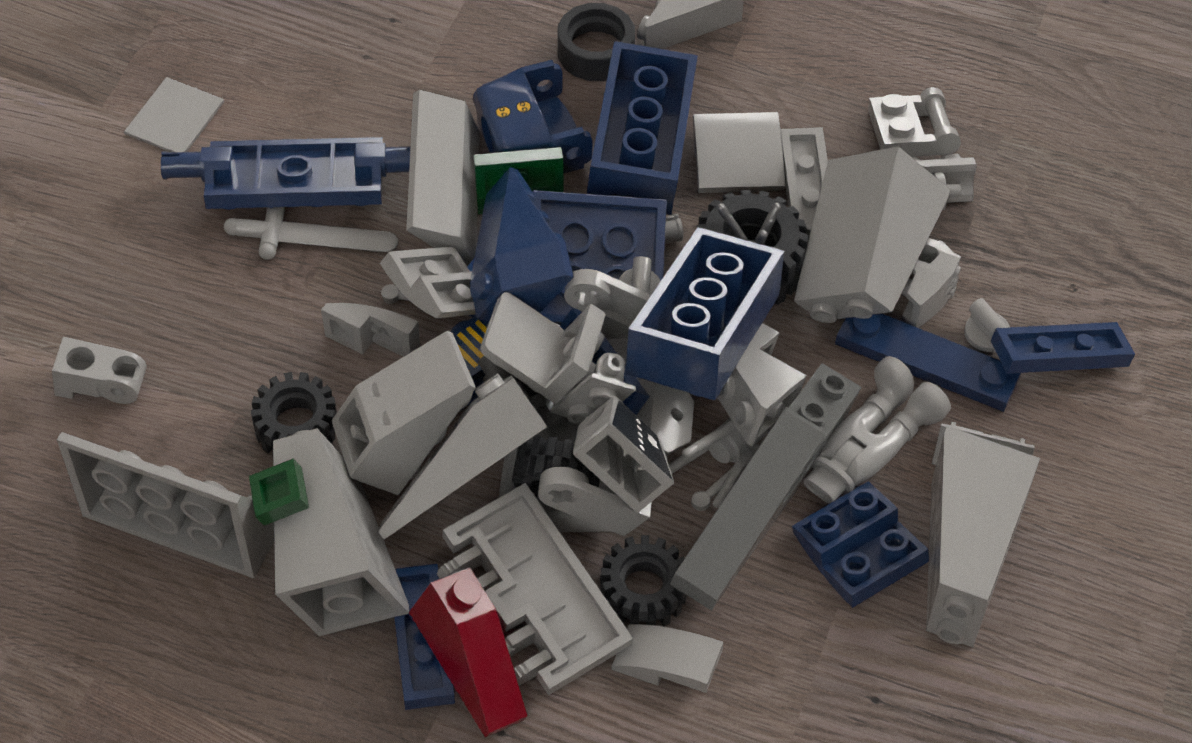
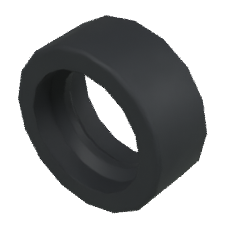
[558,3,635,81]

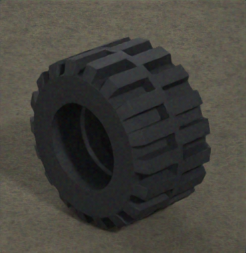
[696,190,808,305]

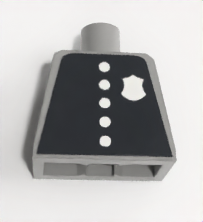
[573,397,674,513]

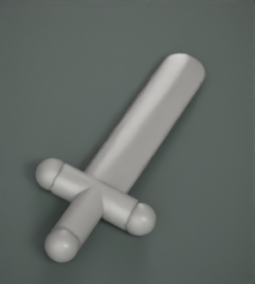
[224,207,398,260]

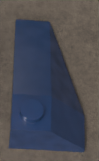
[470,167,574,322]

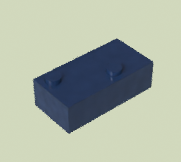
[586,41,698,215]
[625,227,784,400]

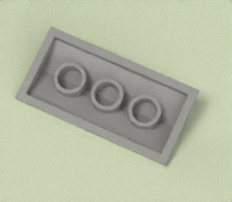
[406,90,480,266]

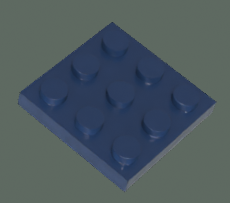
[533,190,667,325]

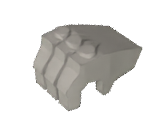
[901,238,961,328]

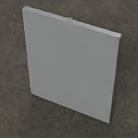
[124,77,224,152]

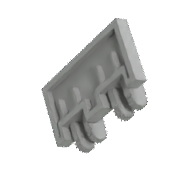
[437,483,633,696]

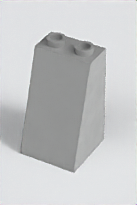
[794,146,950,323]
[926,426,1040,648]
[273,428,409,636]

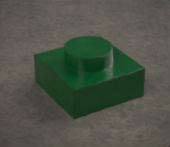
[249,458,309,526]

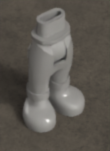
[803,356,951,504]

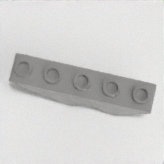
[637,0,744,49]
[717,323,807,447]

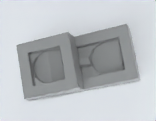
[321,303,421,357]
[612,624,723,693]

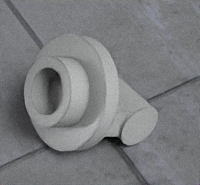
[619,256,661,295]
[964,298,1010,352]

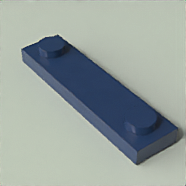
[835,313,1021,412]

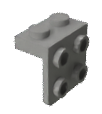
[480,292,606,404]

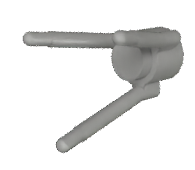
[669,418,754,508]

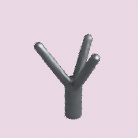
[717,203,781,245]

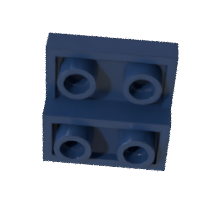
[792,481,929,608]

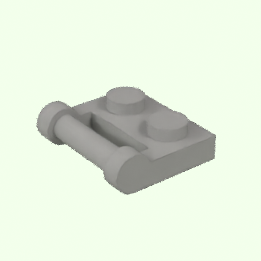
[868,87,961,157]

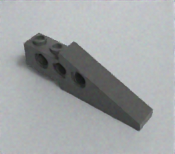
[670,363,862,611]

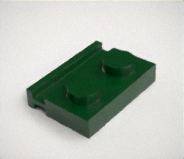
[474,147,564,215]

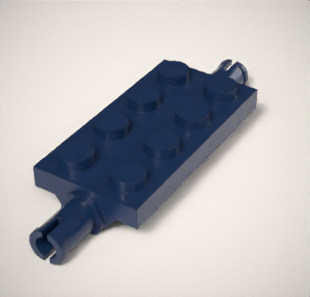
[160,137,411,210]

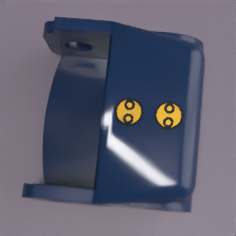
[472,60,593,174]

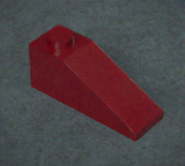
[409,568,528,738]

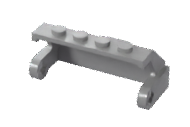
[499,269,694,536]

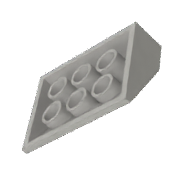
[57,432,275,578]

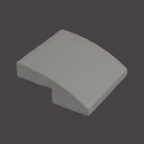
[693,112,785,193]
[380,246,476,318]

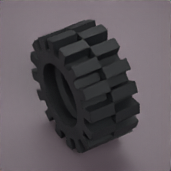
[251,372,337,454]
[512,436,600,497]
[600,535,687,627]

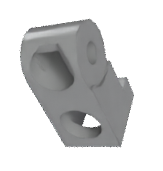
[52,337,147,404]

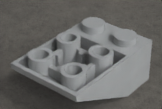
[332,331,476,495]

